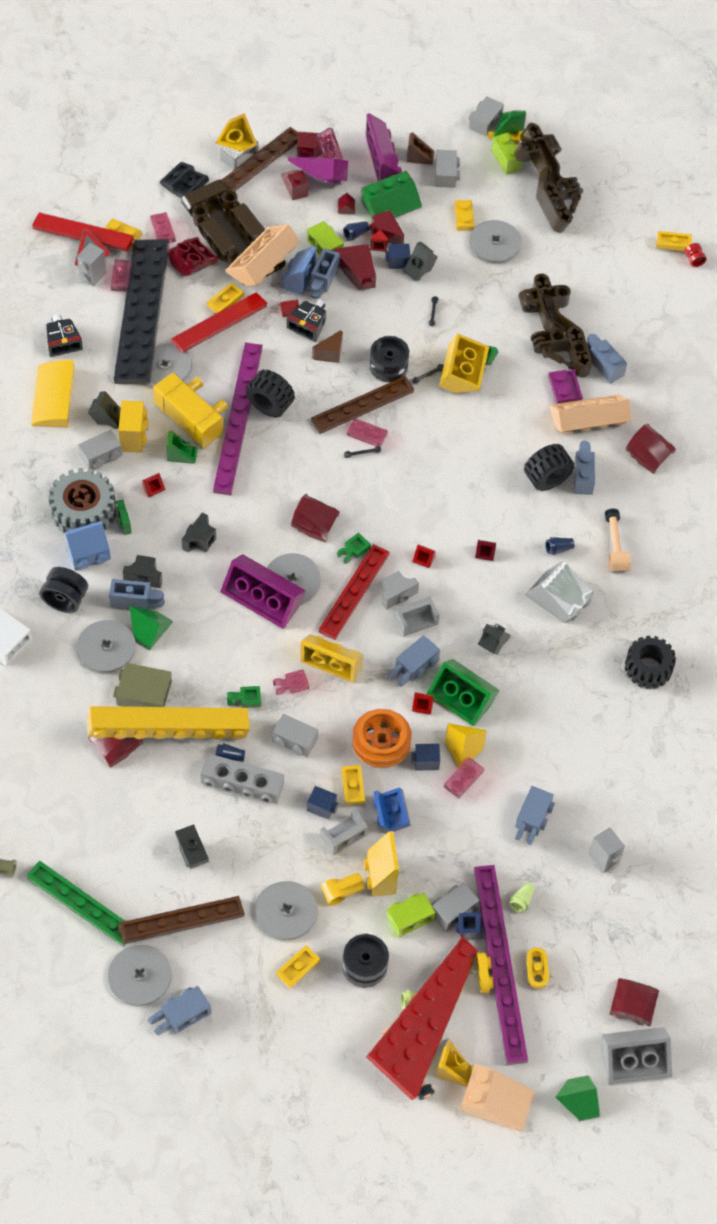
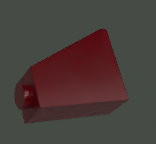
[334,244,376,290]

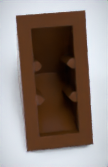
[407,132,435,165]
[312,330,343,363]

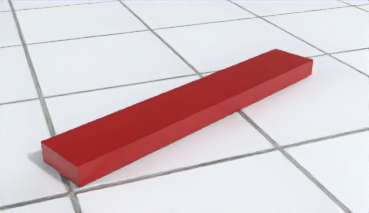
[32,212,134,252]
[172,292,267,353]
[318,544,390,640]

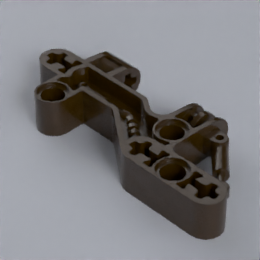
[514,123,584,233]
[518,273,592,378]

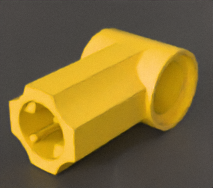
[321,873,365,906]

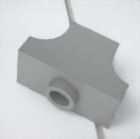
[382,571,419,610]

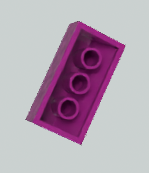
[365,113,402,181]
[220,554,306,629]

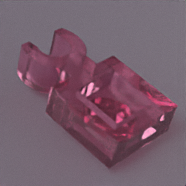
[273,669,309,695]

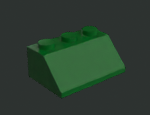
[361,170,422,218]
[426,659,500,726]

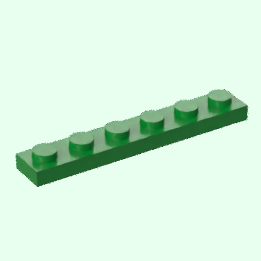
[26,860,126,947]

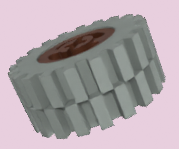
[48,468,116,533]

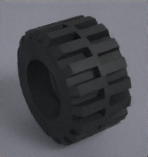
[245,369,295,418]
[524,443,575,491]
[625,635,676,689]

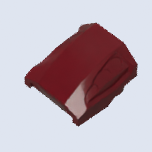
[168,237,219,276]
[626,424,676,474]
[291,494,340,543]
[88,737,143,768]
[609,978,659,1027]

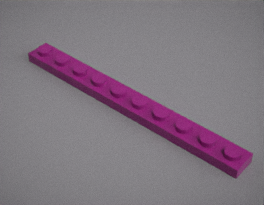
[213,342,263,496]
[474,865,528,1065]

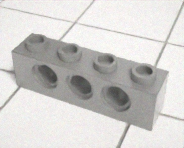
[200,754,285,804]

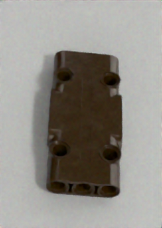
[181,179,286,286]

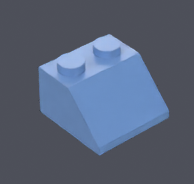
[281,247,316,295]
[65,521,111,570]

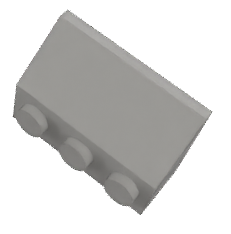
[602,1027,672,1084]

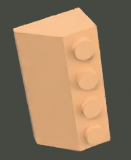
[225,224,300,286]
[550,394,631,434]

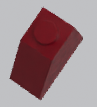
[297,131,332,158]
[281,169,309,200]
[369,210,404,244]

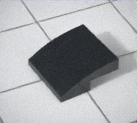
[159,161,209,198]

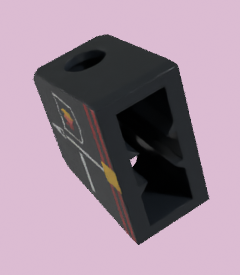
[287,300,326,342]
[46,315,83,357]

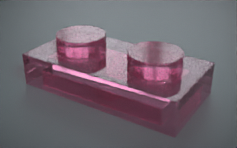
[316,128,343,160]
[150,212,176,243]
[111,259,132,292]
[347,418,388,447]
[444,757,484,799]

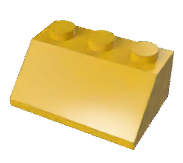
[439,333,489,393]
[300,634,364,683]

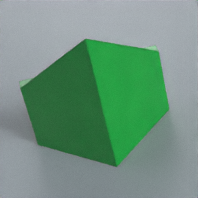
[493,110,526,137]
[166,430,198,464]
[129,606,173,650]
[555,1075,600,1122]

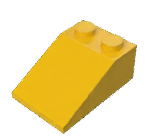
[363,831,399,897]

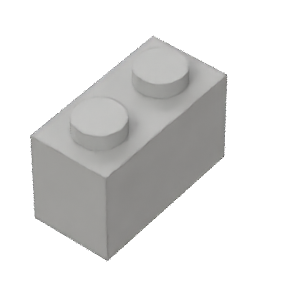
[468,96,504,136]
[435,150,460,188]
[77,243,106,287]
[78,430,123,469]
[272,714,319,757]
[589,827,625,873]
[432,882,480,932]

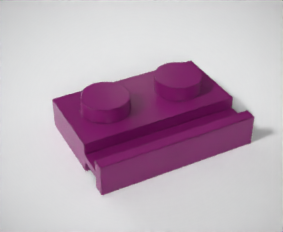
[548,369,583,404]

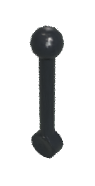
[428,296,438,327]
[412,364,444,384]
[344,446,381,458]

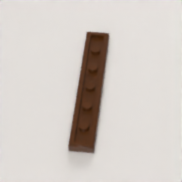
[222,126,298,192]
[311,376,414,434]
[118,896,245,944]

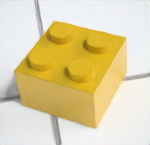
[118,400,149,453]

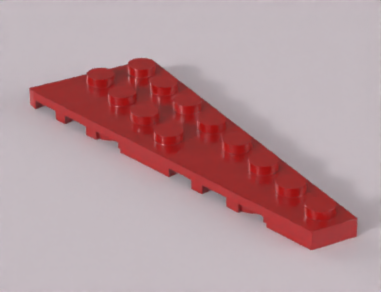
[366,937,478,1100]

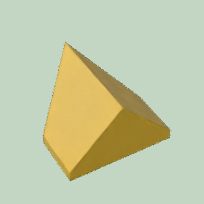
[215,113,258,152]
[445,723,487,771]
[436,1039,474,1086]

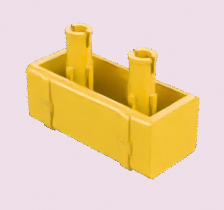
[153,373,228,448]

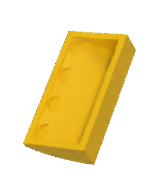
[31,360,75,427]

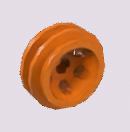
[352,709,412,768]

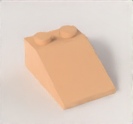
[460,1064,535,1132]

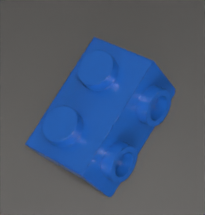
[373,787,411,832]

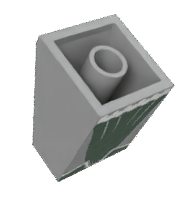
[525,560,594,622]

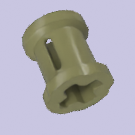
[0,859,17,877]

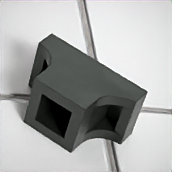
[403,242,438,281]
[88,391,121,429]
[181,512,216,553]
[123,555,162,588]
[477,623,511,655]
[175,824,209,869]

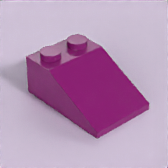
[287,157,348,184]

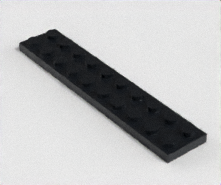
[113,239,170,384]

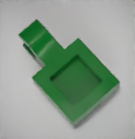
[227,686,261,708]

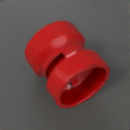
[684,243,707,267]

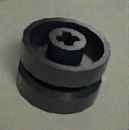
[369,336,410,382]
[39,567,89,613]
[342,934,389,988]

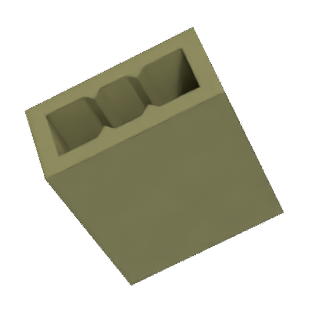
[113,663,172,707]

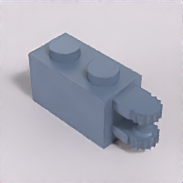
[311,248,340,299]
[587,333,627,384]
[574,441,595,495]
[109,579,165,610]
[389,635,440,687]
[515,785,555,845]
[148,986,211,1036]

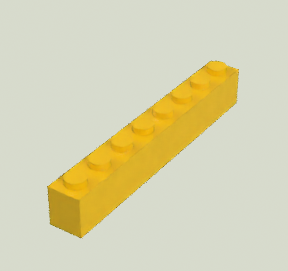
[87,706,250,740]

